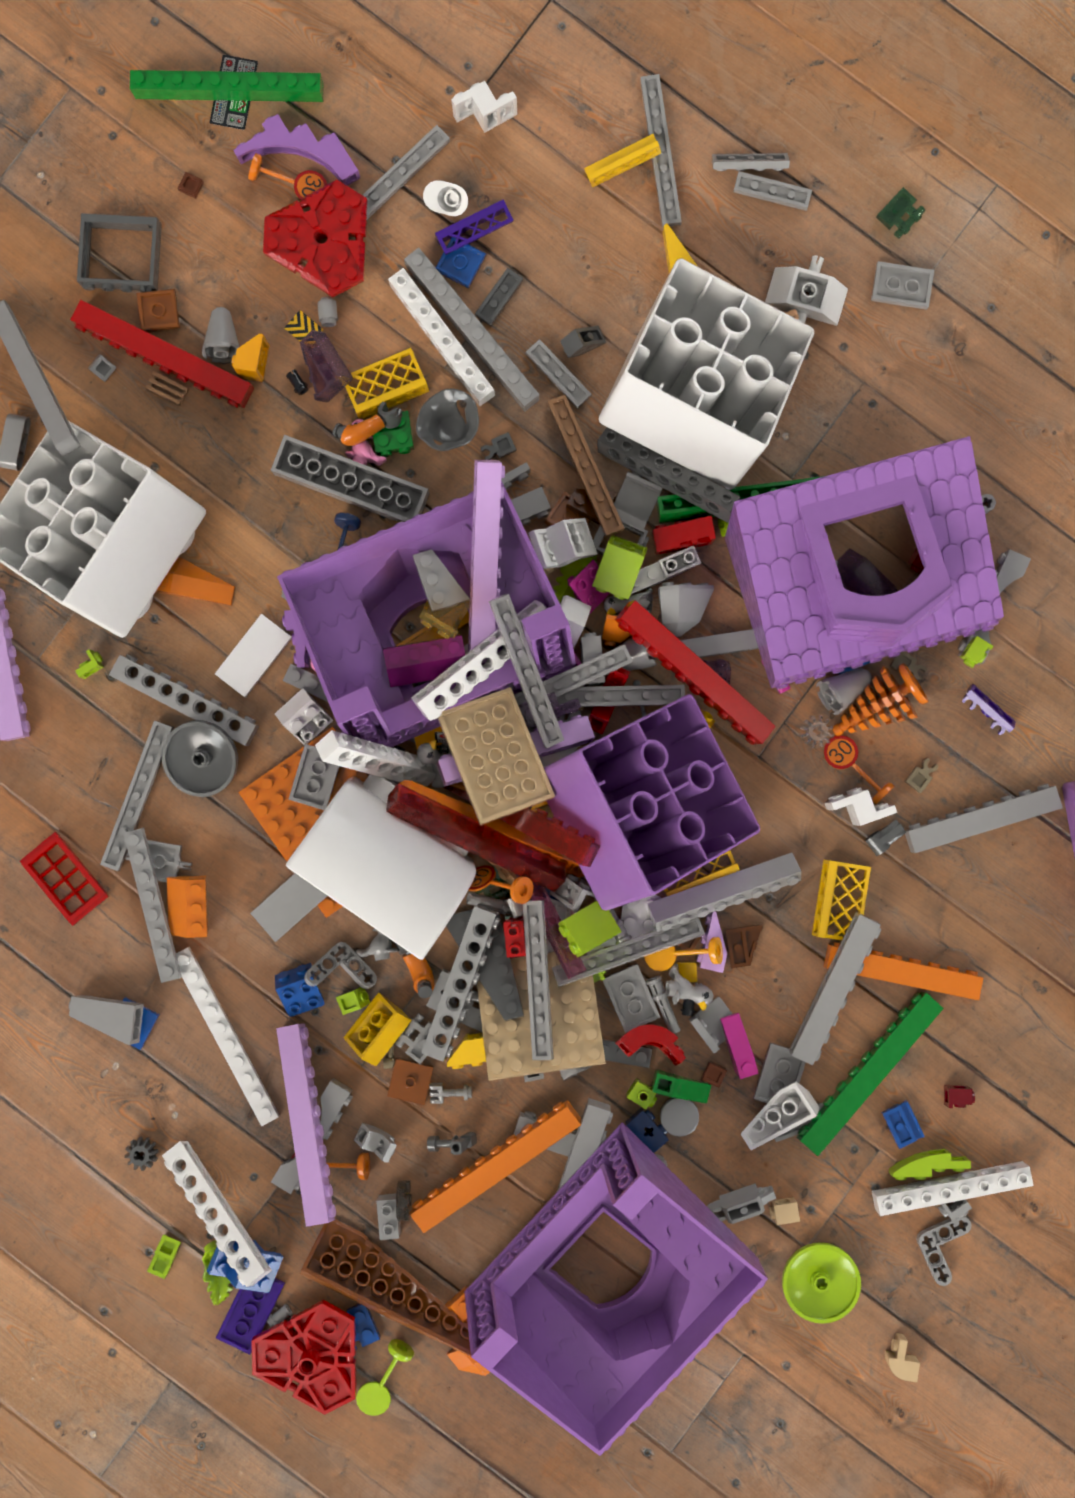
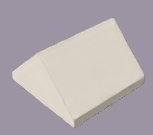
[560,595,592,648]

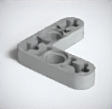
[304,942,377,989]
[916,1216,971,1286]

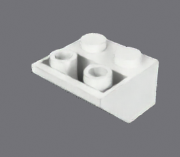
[275,688,333,746]

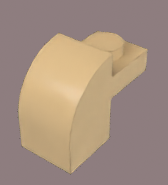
[885,1333,920,1382]

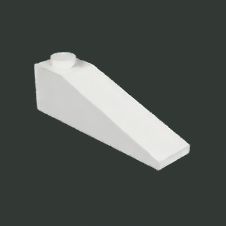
[741,1081,820,1150]

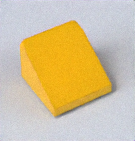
[677,961,697,982]

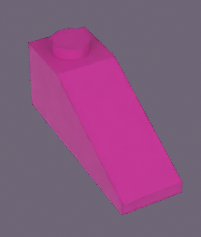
[720,1013,758,1079]

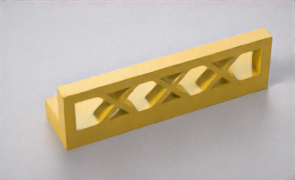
[584,134,661,188]
[664,850,740,897]

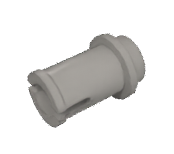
[267,1304,293,1327]

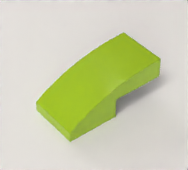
[147,1234,181,1279]

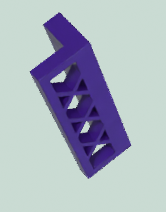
[435,199,514,255]

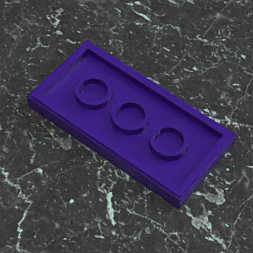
[216,1278,285,1355]

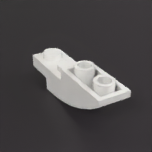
[631,546,701,595]

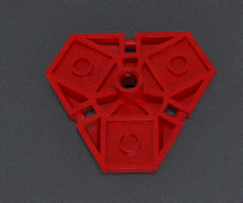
[263,180,368,297]
[251,1300,356,1415]

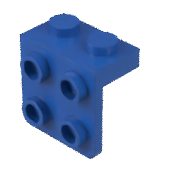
[275,963,324,1017]

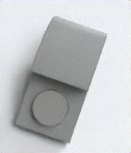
[354,1123,397,1163]

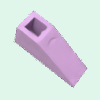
[696,911,727,973]

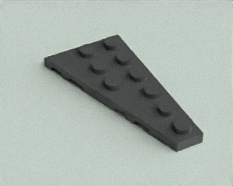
[446,909,524,1021]

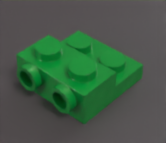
[373,411,415,457]

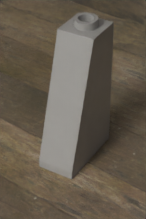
[69,995,144,1045]

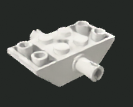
[765,255,848,326]

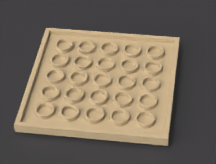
[477,951,606,1081]

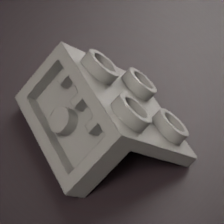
[550,873,596,912]
[689,997,732,1053]

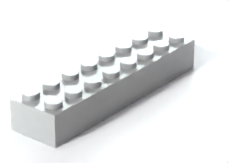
[271,435,430,522]

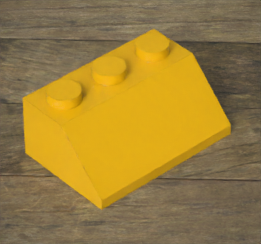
[343,992,412,1066]

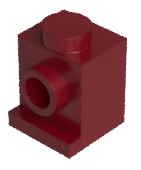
[944,1085,975,1108]

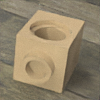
[769,1197,800,1225]

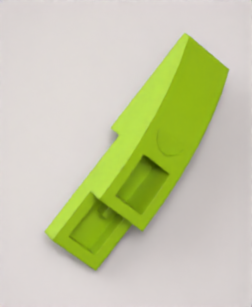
[889,1149,971,1180]

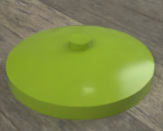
[782,1242,861,1323]

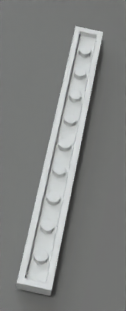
[176,947,280,1126]

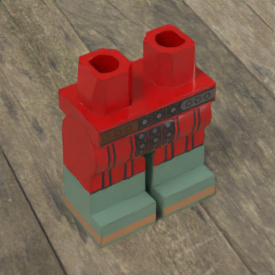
[503,914,526,958]

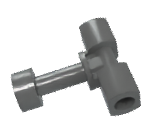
[427,1132,477,1155]

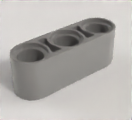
[0,413,31,471]

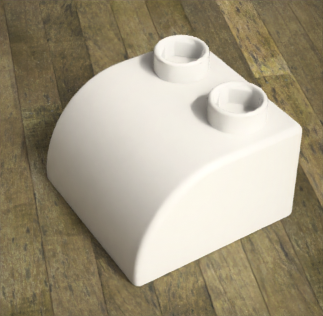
[598,259,814,490]
[0,420,206,638]
[286,774,476,960]

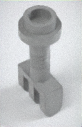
[429,1083,472,1104]

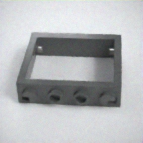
[77,213,162,293]

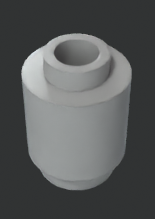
[317,297,338,327]

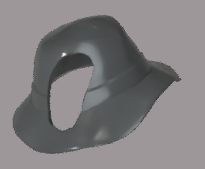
[416,388,479,451]

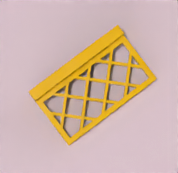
[341,348,430,419]
[812,859,871,940]

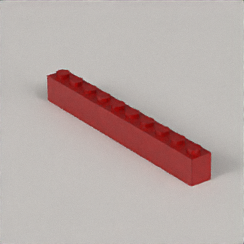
[70,299,254,408]
[615,600,776,745]

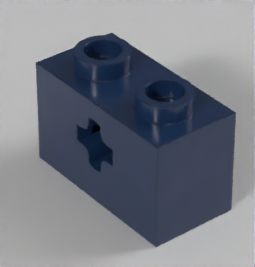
[625,1107,669,1153]

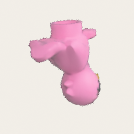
[345,419,387,466]

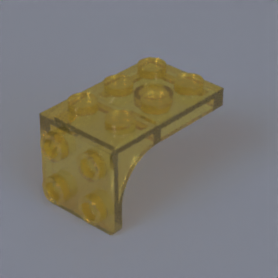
[418,600,470,639]

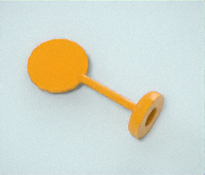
[644,937,723,971]

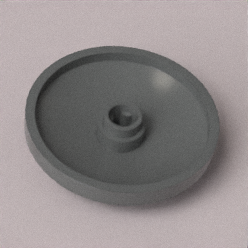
[162,720,238,797]

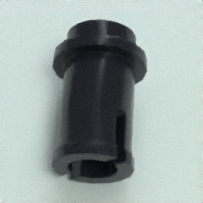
[286,369,308,395]
[680,999,696,1016]

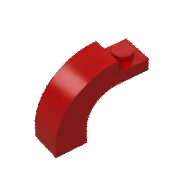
[588,668,630,734]
[615,1025,686,1066]

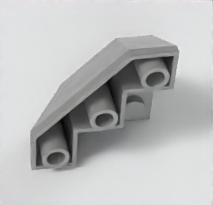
[658,582,714,638]

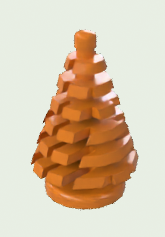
[832,663,929,736]

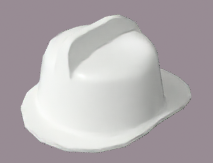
[423,180,468,216]

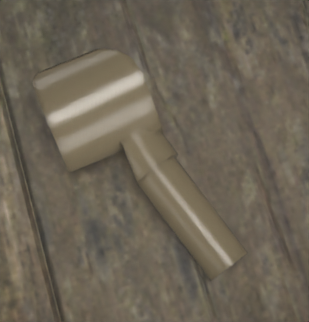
[383,1044,395,1069]

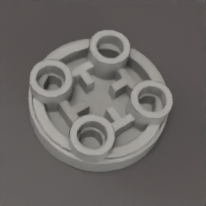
[660,1098,699,1137]

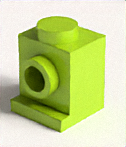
[960,636,993,668]
[626,1078,657,1110]

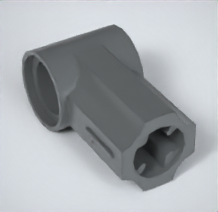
[865,820,906,856]

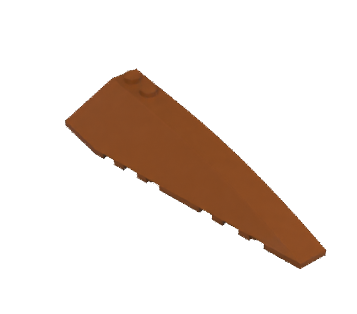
[300,1219,471,1356]

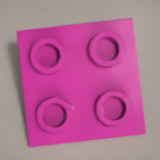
[567,559,610,614]

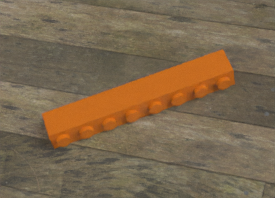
[823,942,983,1000]

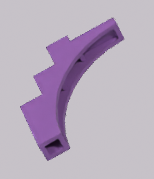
[233,114,360,186]

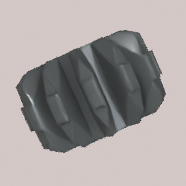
[124,1137,159,1171]

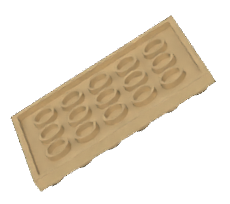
[438,687,555,825]

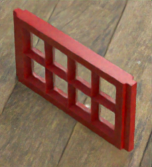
[20,832,109,926]

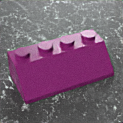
[383,635,468,687]

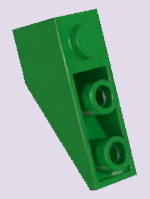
[651,1069,712,1104]

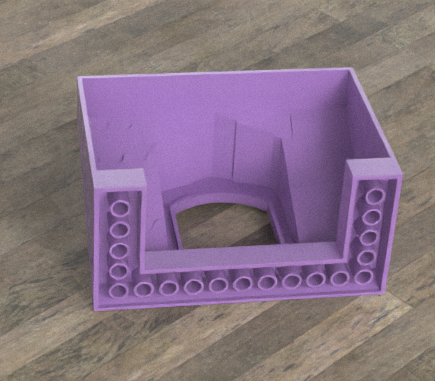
[725,436,1004,690]
[277,481,576,748]
[464,1122,768,1456]

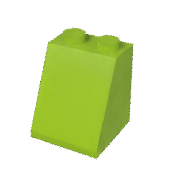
[592,535,648,600]
[558,901,622,957]

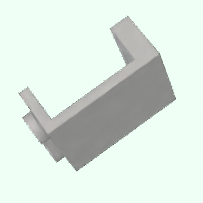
[614,472,663,529]

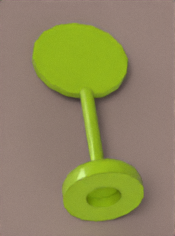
[356,1339,414,1416]

